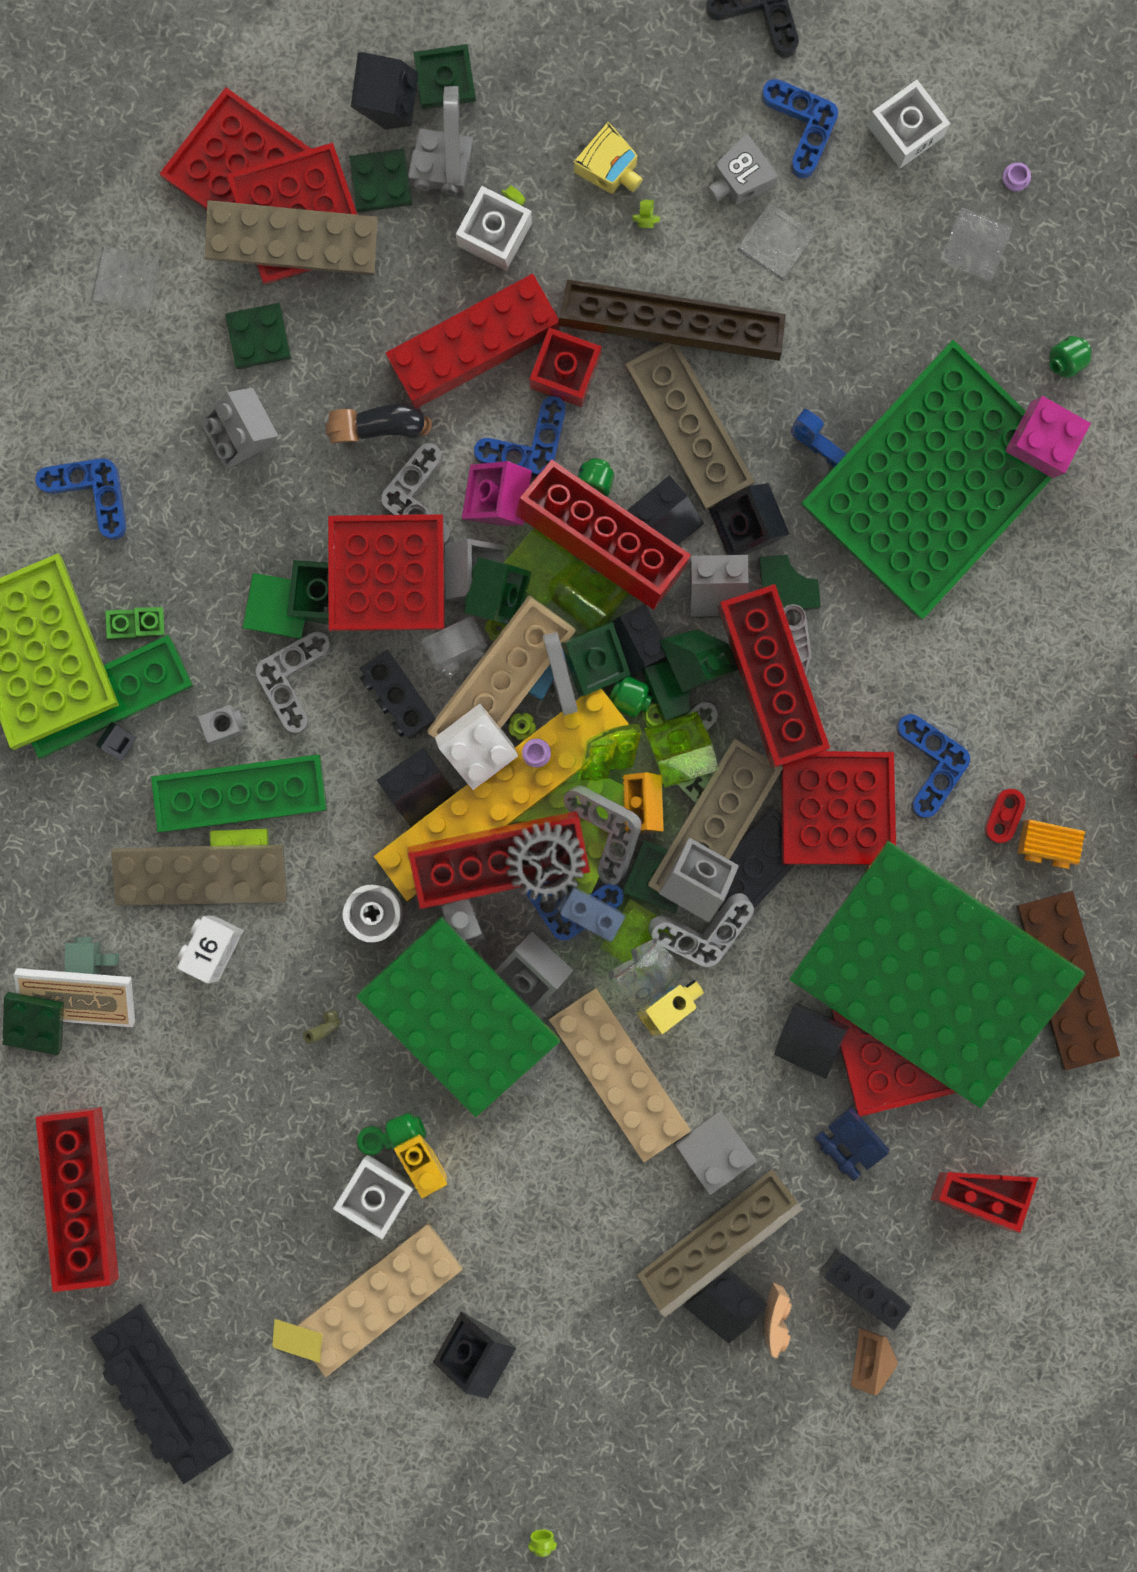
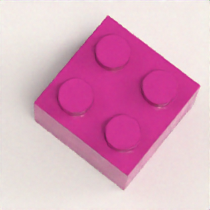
[1005,396,1091,478]

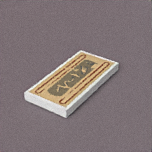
[14,968,135,1027]

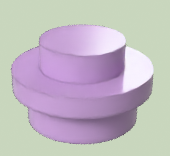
[1002,163,1031,191]
[522,739,551,768]

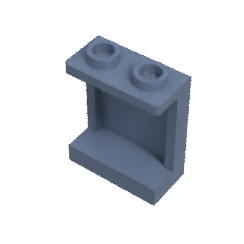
[556,885,625,941]

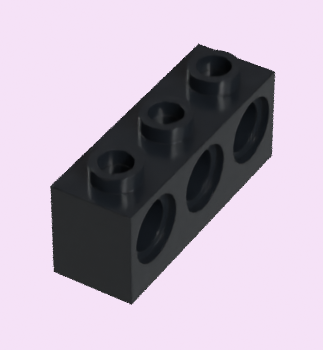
[360,649,436,740]
[819,1248,911,1330]

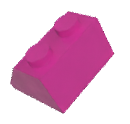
[462,461,532,526]

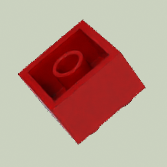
[529,327,602,407]

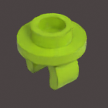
[632,199,660,228]

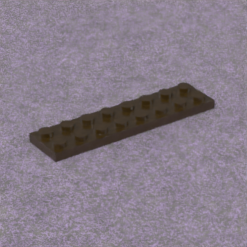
[558,279,786,361]

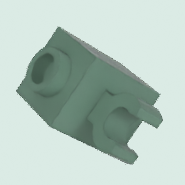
[65,937,119,975]

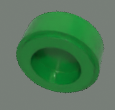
[357,1126,385,1156]

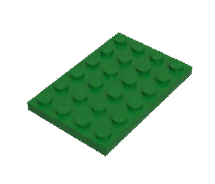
[356,917,560,1117]

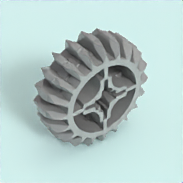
[506,822,585,902]

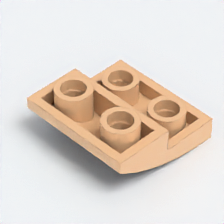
[764,1282,791,1358]

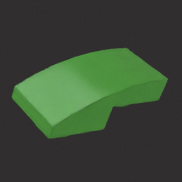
[105,607,164,640]

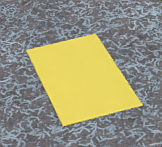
[272,1319,323,1363]

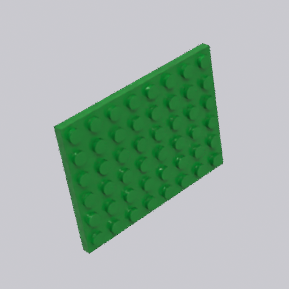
[800,340,1052,620]
[789,841,1085,1109]

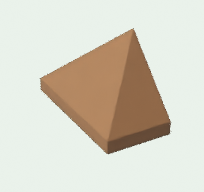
[851,1329,898,1395]

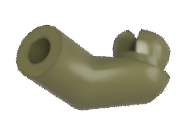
[303,1010,341,1044]

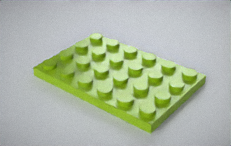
[0,553,119,750]

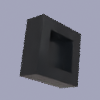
[96,721,137,761]

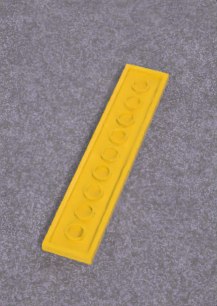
[374,689,633,902]

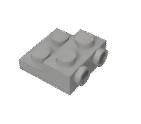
[409,128,474,196]

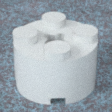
[343,885,403,942]

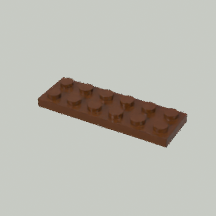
[1016,891,1120,1071]

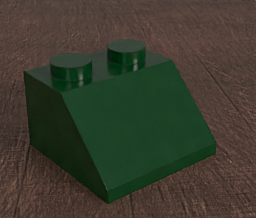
[464,557,532,624]
[287,560,329,625]
[660,629,738,692]

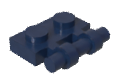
[814,1107,890,1181]

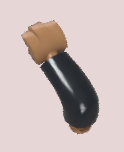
[325,403,432,444]

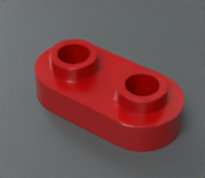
[984,789,1026,843]

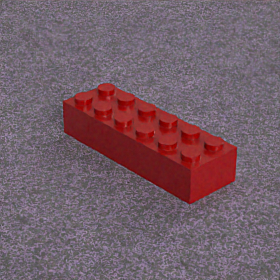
[385,273,560,408]
[515,460,691,610]
[717,584,830,769]
[408,811,590,909]
[35,1106,119,1292]

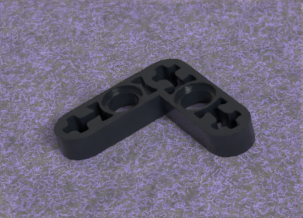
[706,0,799,58]

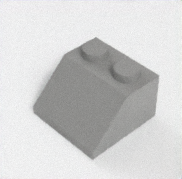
[445,539,509,602]
[689,555,749,617]
[659,838,739,922]
[495,932,573,1012]
[675,1110,757,1195]

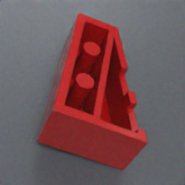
[930,1172,1039,1233]

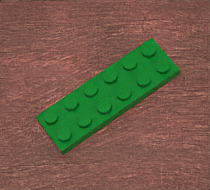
[31,635,194,759]
[151,754,328,833]

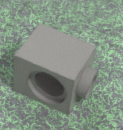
[198,705,246,746]

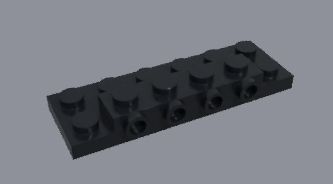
[91,1304,234,1485]

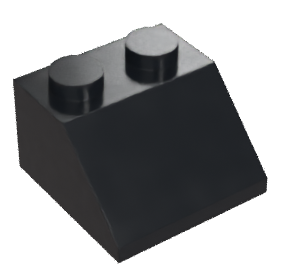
[351,52,418,130]
[627,475,704,545]
[709,483,790,555]
[612,604,667,680]
[377,748,456,827]
[774,1003,849,1079]
[684,1268,767,1343]
[433,1312,516,1399]

